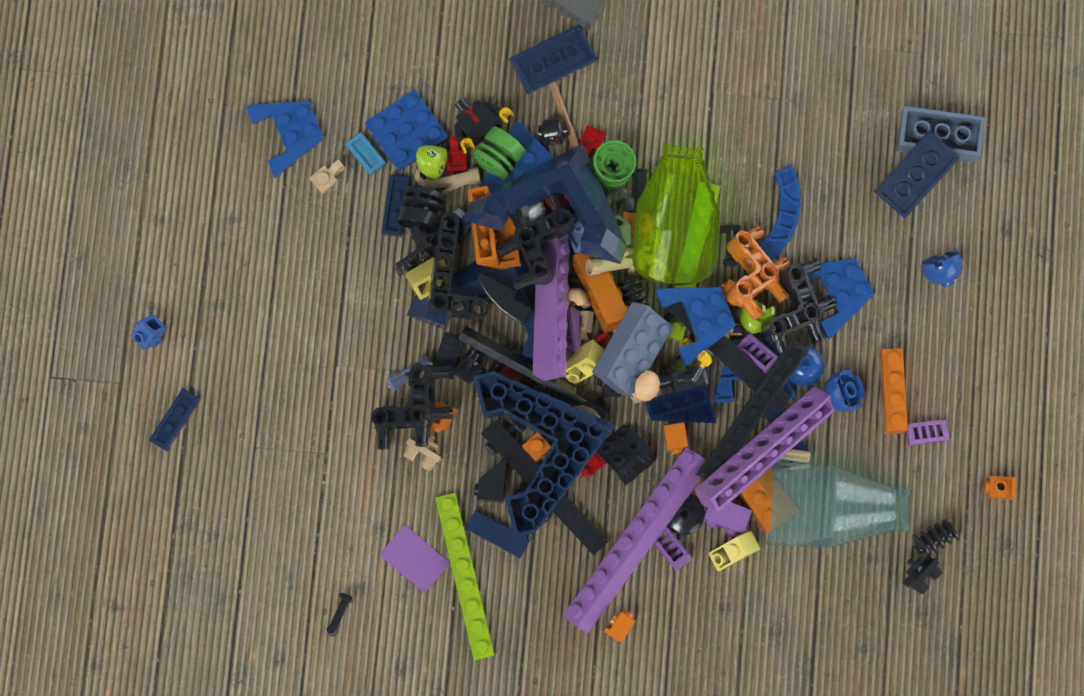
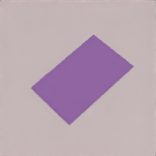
[379,525,450,593]

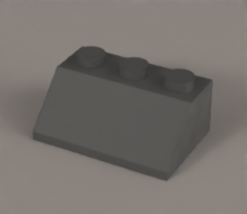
[541,0,604,30]

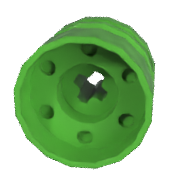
[471,126,526,180]
[591,140,636,189]

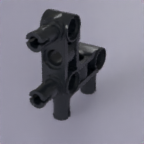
[496,193,575,291]
[761,258,837,356]
[371,363,453,450]

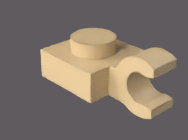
[309,160,345,195]
[580,311,594,346]

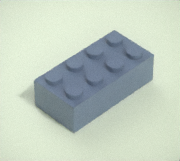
[896,106,985,163]
[592,302,673,397]

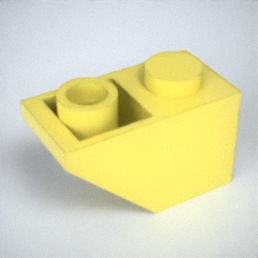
[405,257,447,300]
[564,340,605,385]
[708,531,761,572]

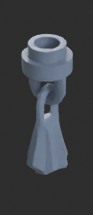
[387,355,433,391]

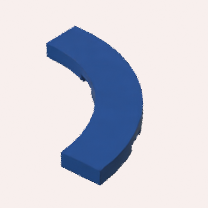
[759,165,801,261]

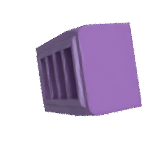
[566,307,580,354]
[736,333,779,375]
[906,419,950,447]
[654,526,692,571]

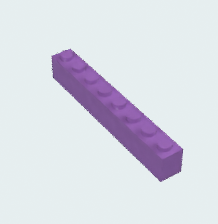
[533,221,570,381]

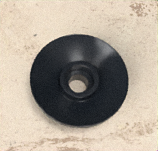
[667,495,705,535]

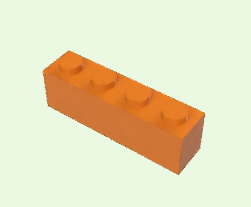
[572,253,629,333]
[879,348,908,435]

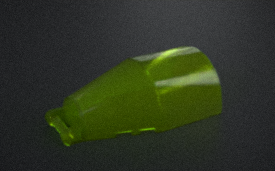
[632,143,720,286]

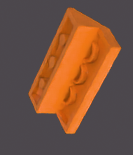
[468,186,521,269]

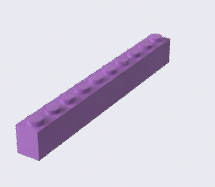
[562,447,705,634]

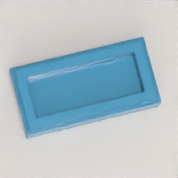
[345,132,386,176]

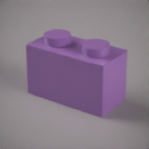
[703,502,752,537]

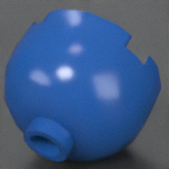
[920,251,963,287]
[789,345,824,387]
[825,370,865,412]

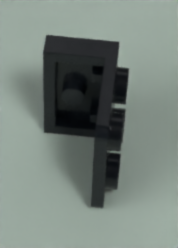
[394,226,433,276]
[597,425,657,486]

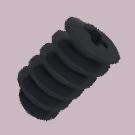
[617,275,650,307]
[912,519,960,559]

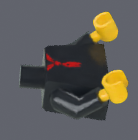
[454,98,514,154]
[658,338,712,392]

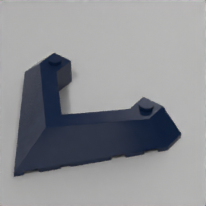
[463,144,627,264]
[407,236,567,362]
[473,371,616,538]

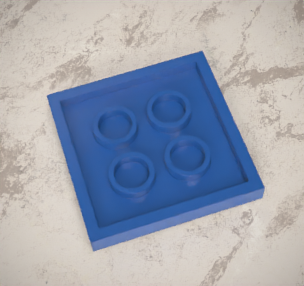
[364,89,449,172]

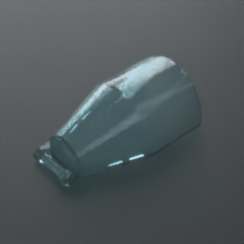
[766,461,911,548]

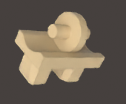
[403,435,442,472]

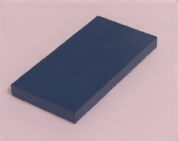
[509,25,598,95]
[874,130,960,218]

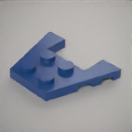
[245,101,324,178]
[479,121,554,191]
[792,258,874,340]
[655,287,736,366]
[714,338,795,404]

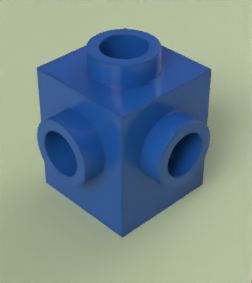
[130,314,167,351]

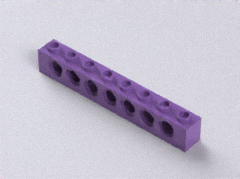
[695,387,836,513]

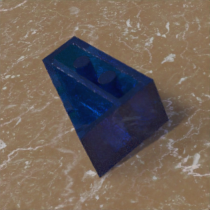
[643,385,716,424]

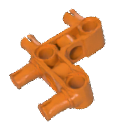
[726,225,790,321]

